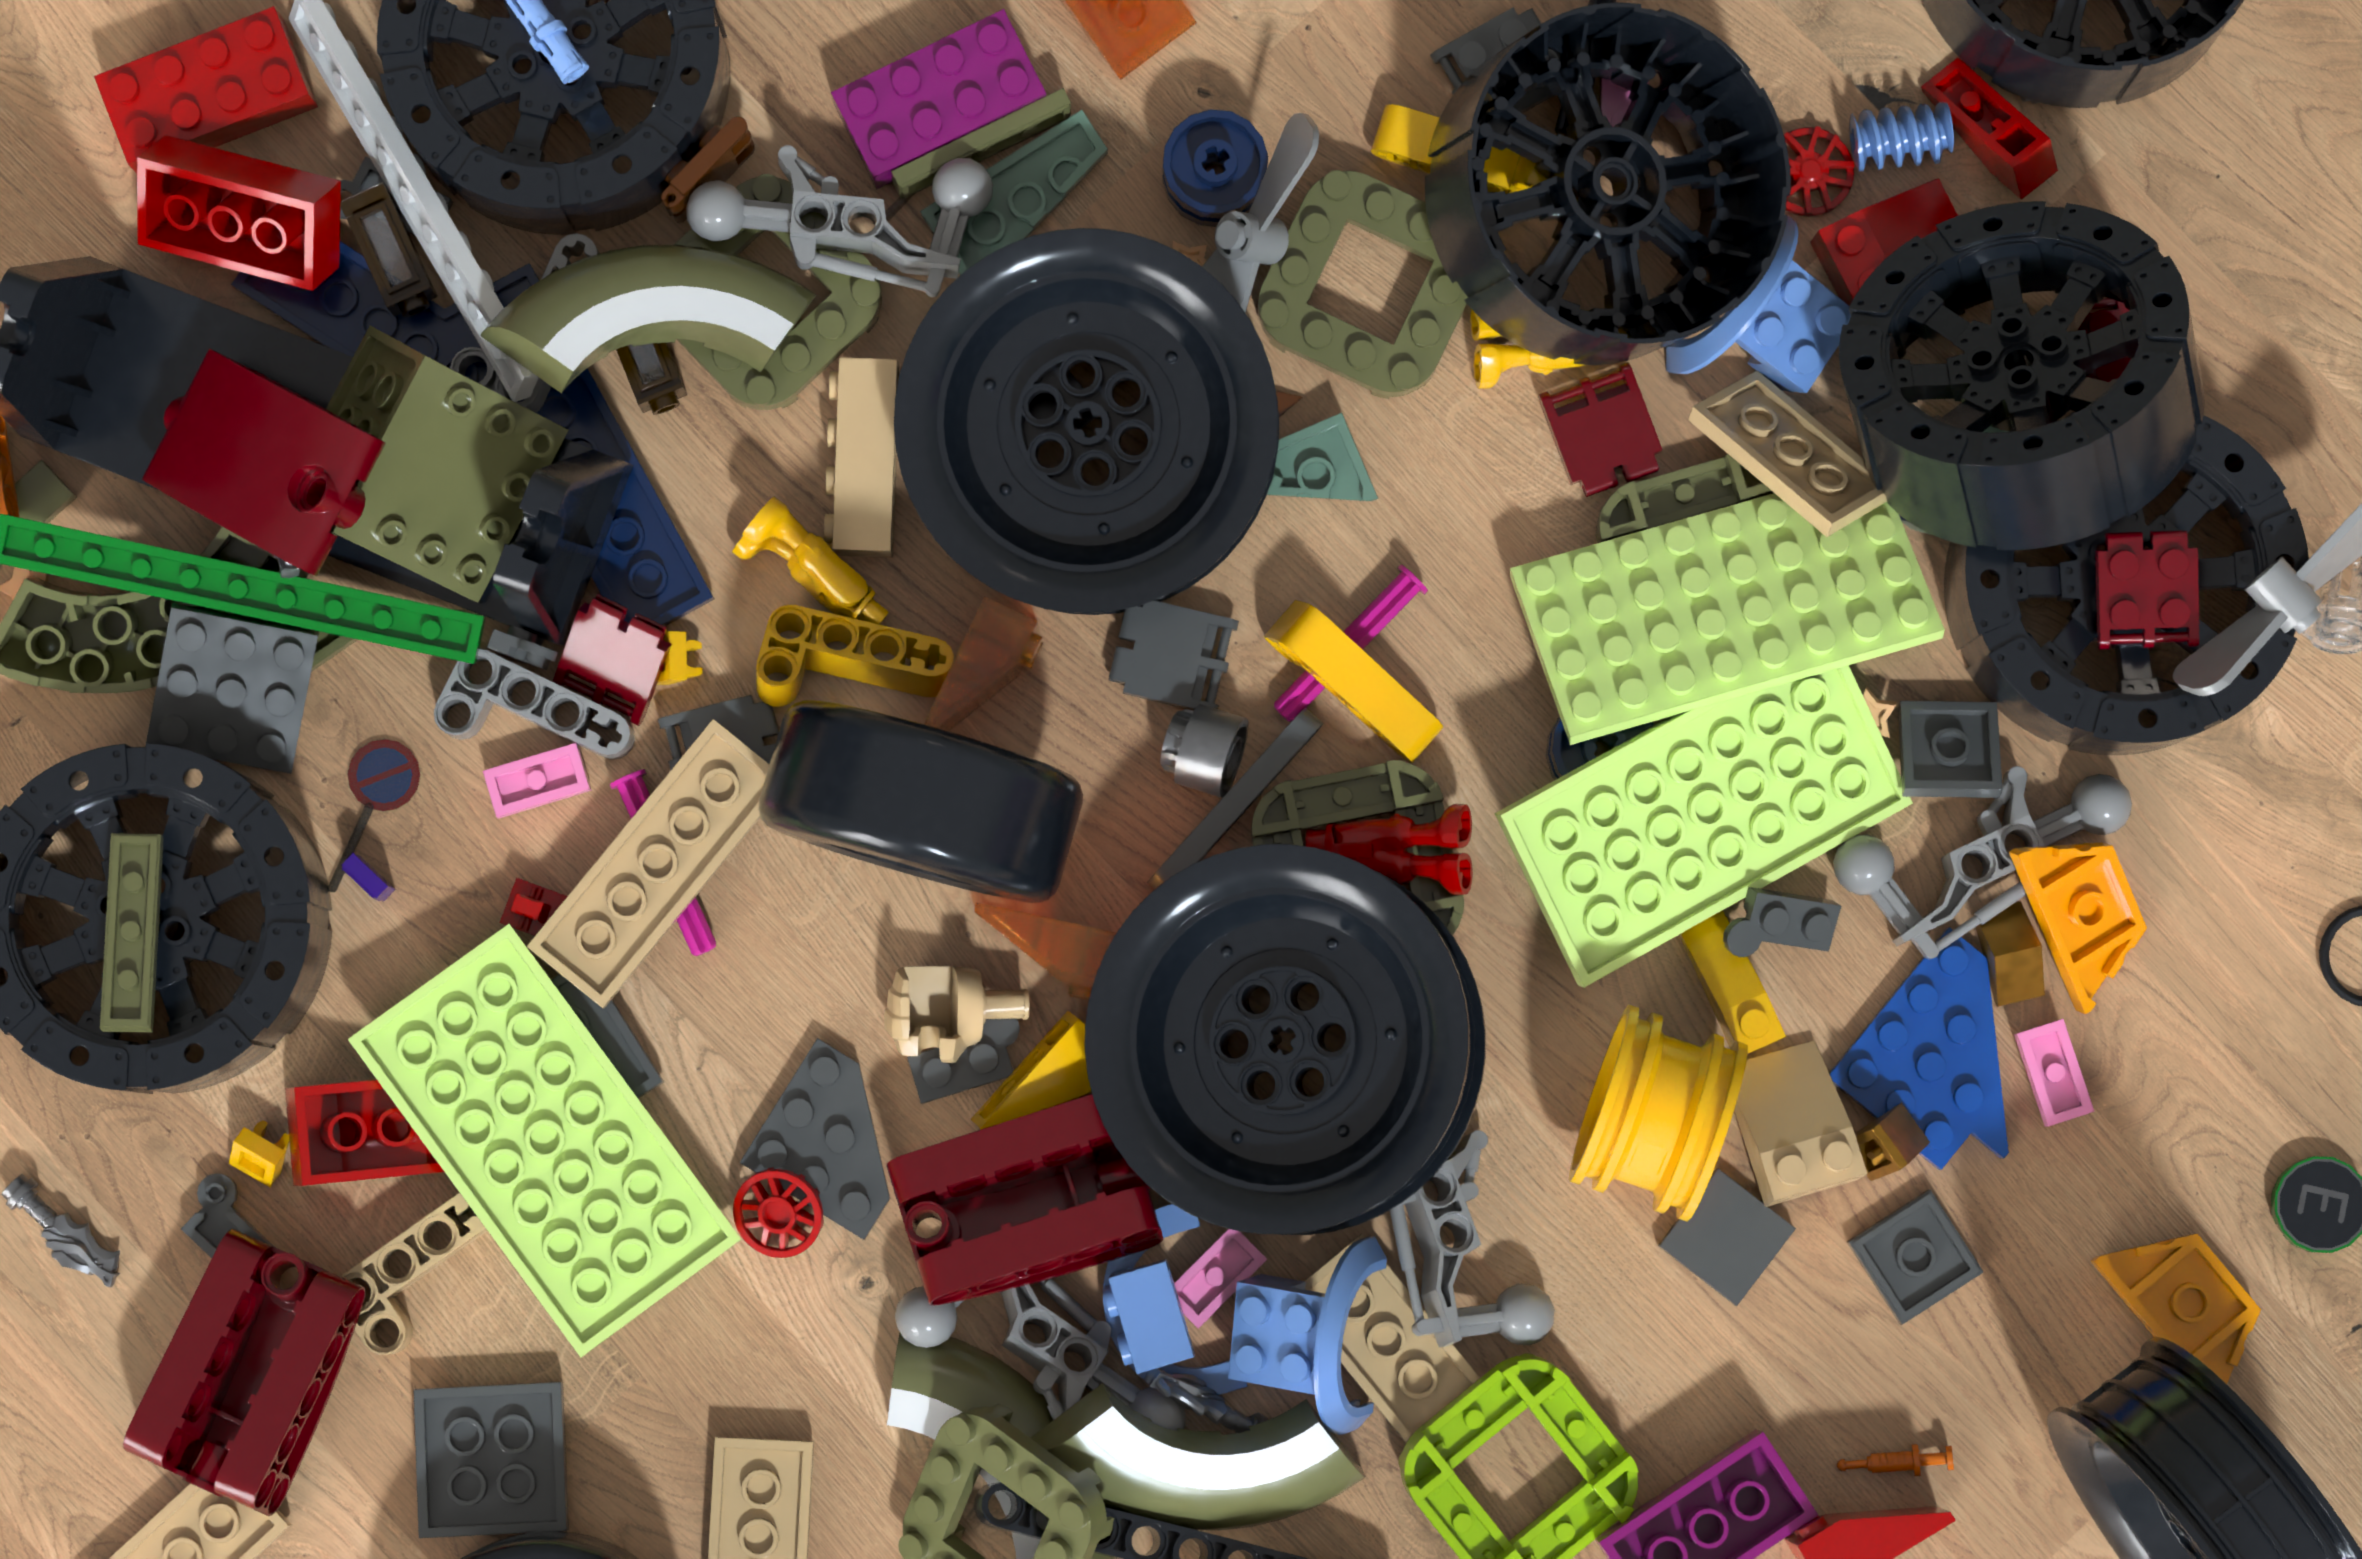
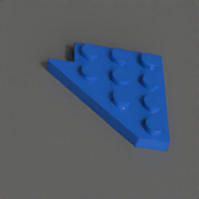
[1829,927,2009,1170]

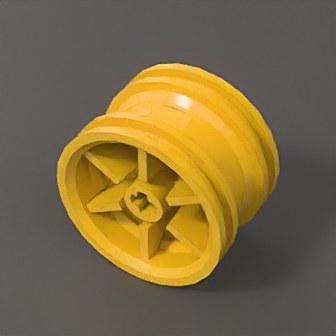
[1568,1004,1748,1222]

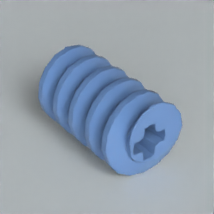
[1849,102,1954,172]

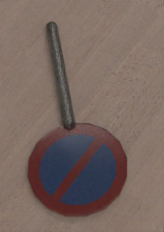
[328,739,421,893]

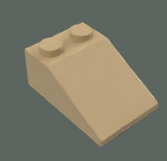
[1734,1040,1868,1207]

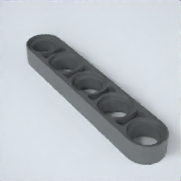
[1148,707,1324,889]

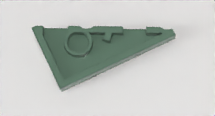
[1267,413,1379,501]

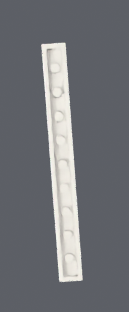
[288,0,539,402]

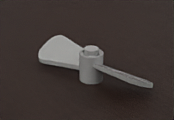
[1202,113,1319,312]
[2173,503,2362,696]

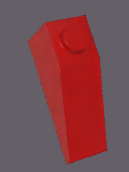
[1921,57,2058,200]

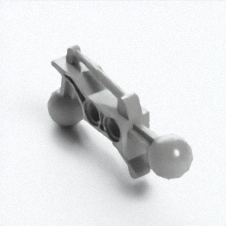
[686,145,993,297]
[1833,766,2132,960]
[1390,1130,1555,1347]
[895,1278,1185,1431]

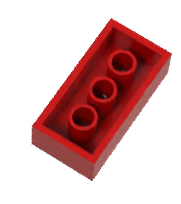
[94,6,318,173]
[137,135,341,291]

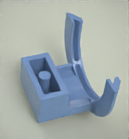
[1666,216,1851,393]
[1102,1204,1248,1395]
[1228,1236,1387,1435]

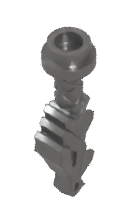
[1,1174,120,1287]
[1145,1368,1268,1433]

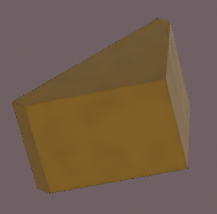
[1972,901,2045,1007]
[1855,1102,1930,1181]

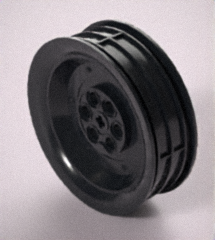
[894,228,1280,615]
[1085,844,1486,1235]
[2047,1337,2362,1559]

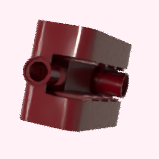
[142,348,386,576]
[886,1094,1163,1306]
[123,1229,365,1516]

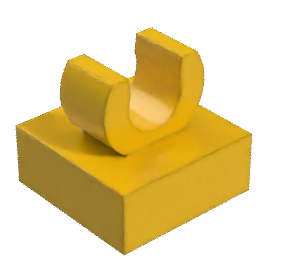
[657,631,703,685]
[229,1120,289,1188]

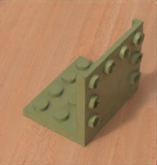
[326,325,569,603]

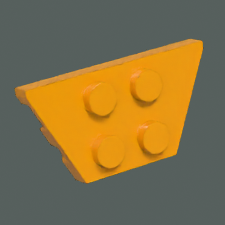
[2009,842,2147,1014]
[2091,1234,2261,1384]

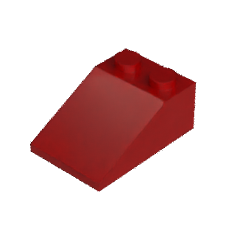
[1810,178,1958,306]
[285,1080,444,1186]
[1784,1506,1956,1559]

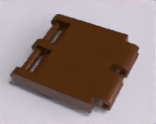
[661,116,755,223]

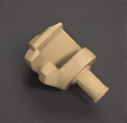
[884,966,1029,1063]

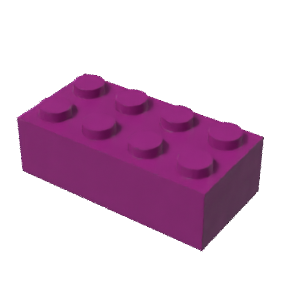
[831,9,1047,190]
[1595,1429,1818,1559]

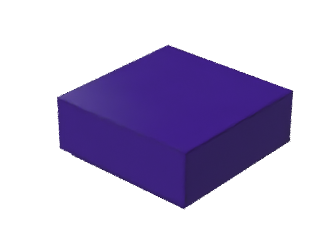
[342,853,396,902]

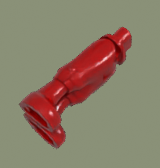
[1306,804,1473,895]

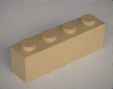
[824,358,899,557]

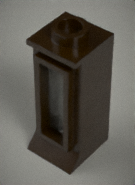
[340,182,438,317]
[616,343,687,415]

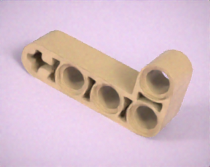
[341,1192,487,1355]

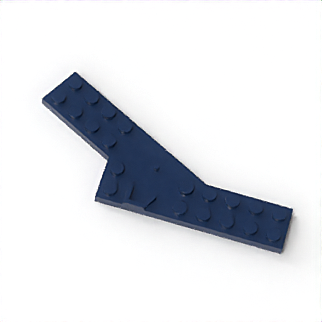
[231,241,714,626]

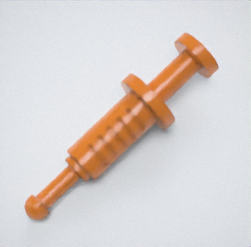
[1837,1444,1954,1476]

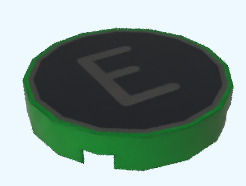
[2271,1156,2362,1253]

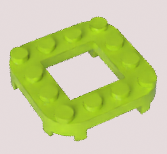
[1398,1353,1639,1559]

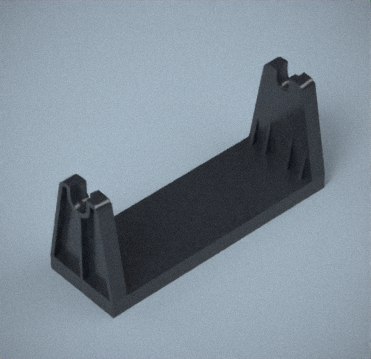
[0,256,634,646]

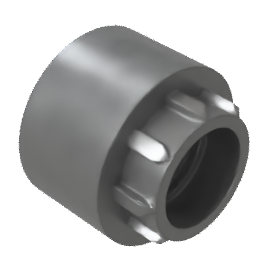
[1160,704,1248,798]

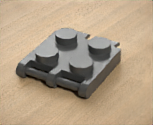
[1430,7,1558,113]
[1109,601,1239,711]
[658,695,779,771]

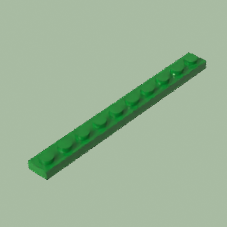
[0,514,486,664]

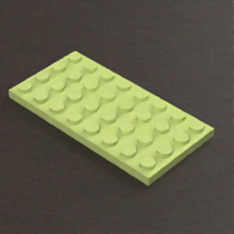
[1510,493,1945,745]
[1494,665,1913,988]
[348,924,741,1358]

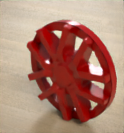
[1784,126,1855,217]
[733,1167,824,1258]

